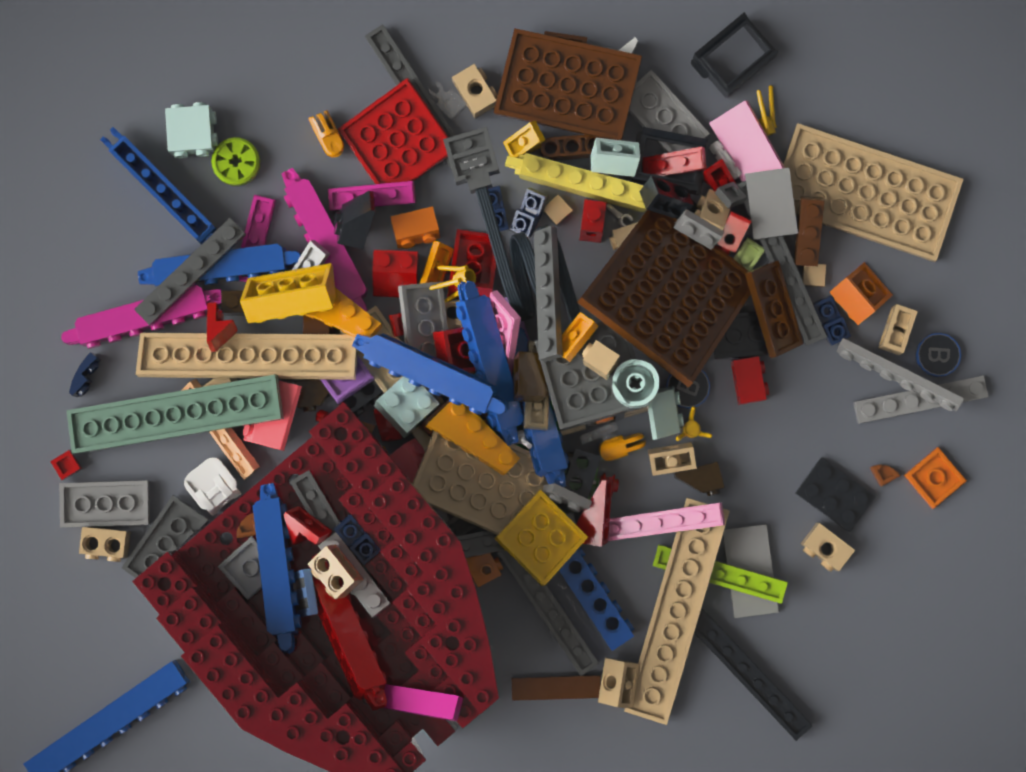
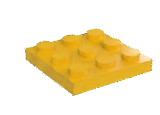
[494,490,588,586]

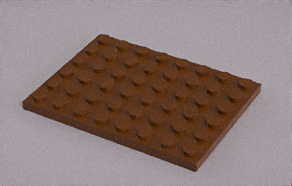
[577,210,751,388]

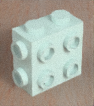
[165,102,218,158]

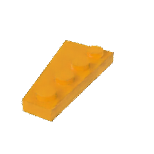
[305,288,382,337]
[425,402,520,476]

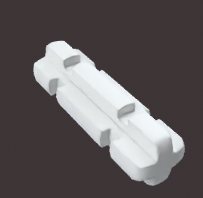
[709,140,742,180]

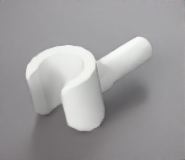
[606,203,633,227]
[514,430,532,449]

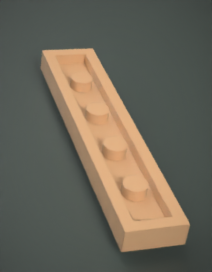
[181,379,260,480]

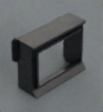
[691,12,778,98]
[632,127,708,195]

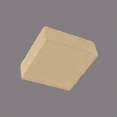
[543,195,573,226]
[802,264,826,287]

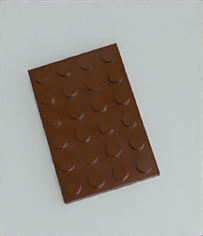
[494,28,642,141]

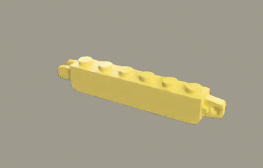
[505,153,647,213]

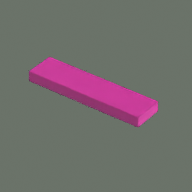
[328,181,416,211]
[239,195,276,282]
[383,684,463,721]

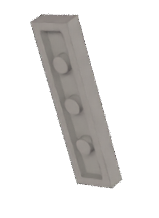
[318,532,391,618]

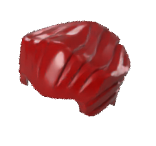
[373,409,402,442]

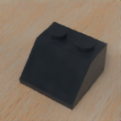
[334,191,375,250]

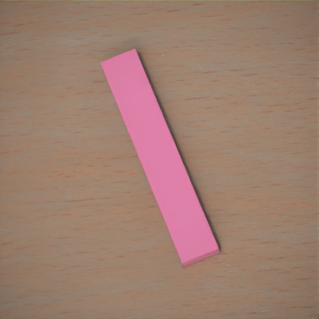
[608,503,725,541]

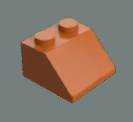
[830,262,893,325]

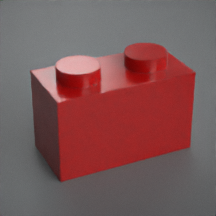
[730,356,769,405]

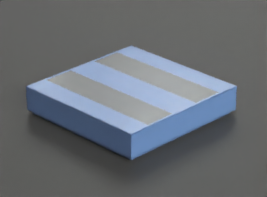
[293,568,318,617]

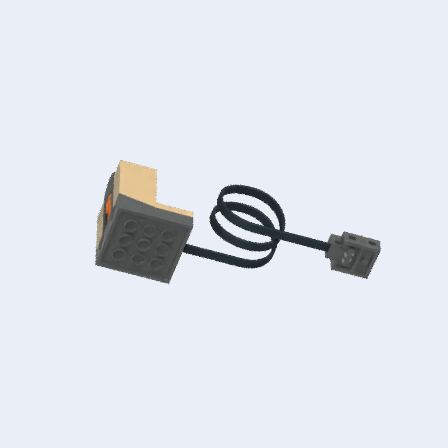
[443,126,649,436]

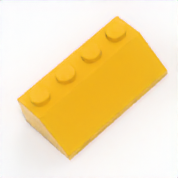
[240,263,336,323]

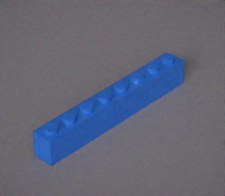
[23,660,191,772]

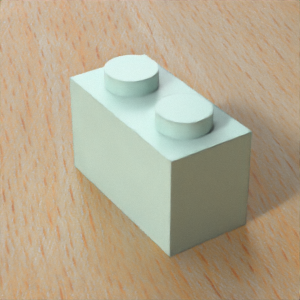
[590,138,640,177]

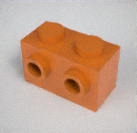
[390,206,440,249]
[466,553,504,587]

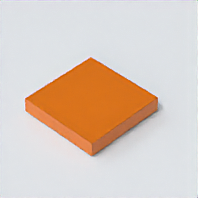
[904,447,967,509]

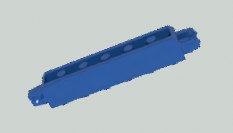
[100,127,218,245]
[138,244,301,287]
[456,281,524,446]
[512,327,568,488]
[352,333,510,415]
[253,483,302,654]

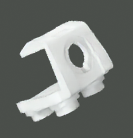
[184,458,241,516]

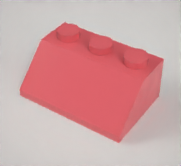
[243,381,302,451]

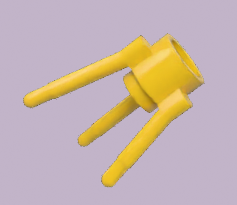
[757,85,777,136]
[430,265,476,302]
[676,406,712,441]

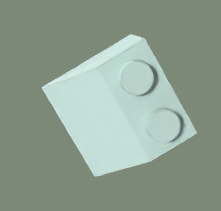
[648,386,684,440]

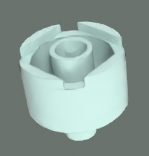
[612,359,659,408]

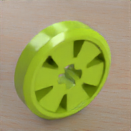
[211,137,260,186]

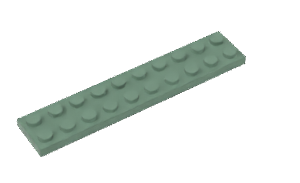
[66,375,284,454]

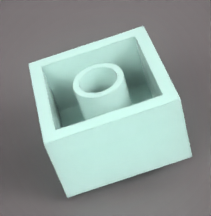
[374,376,440,438]

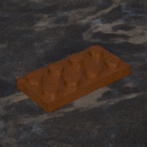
[745,260,803,358]

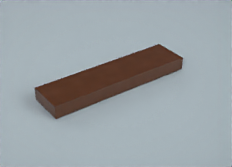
[511,675,601,701]

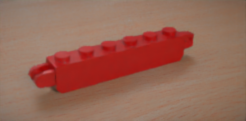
[308,553,387,711]

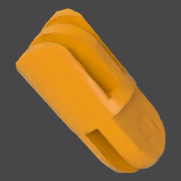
[308,110,344,158]
[598,433,646,461]

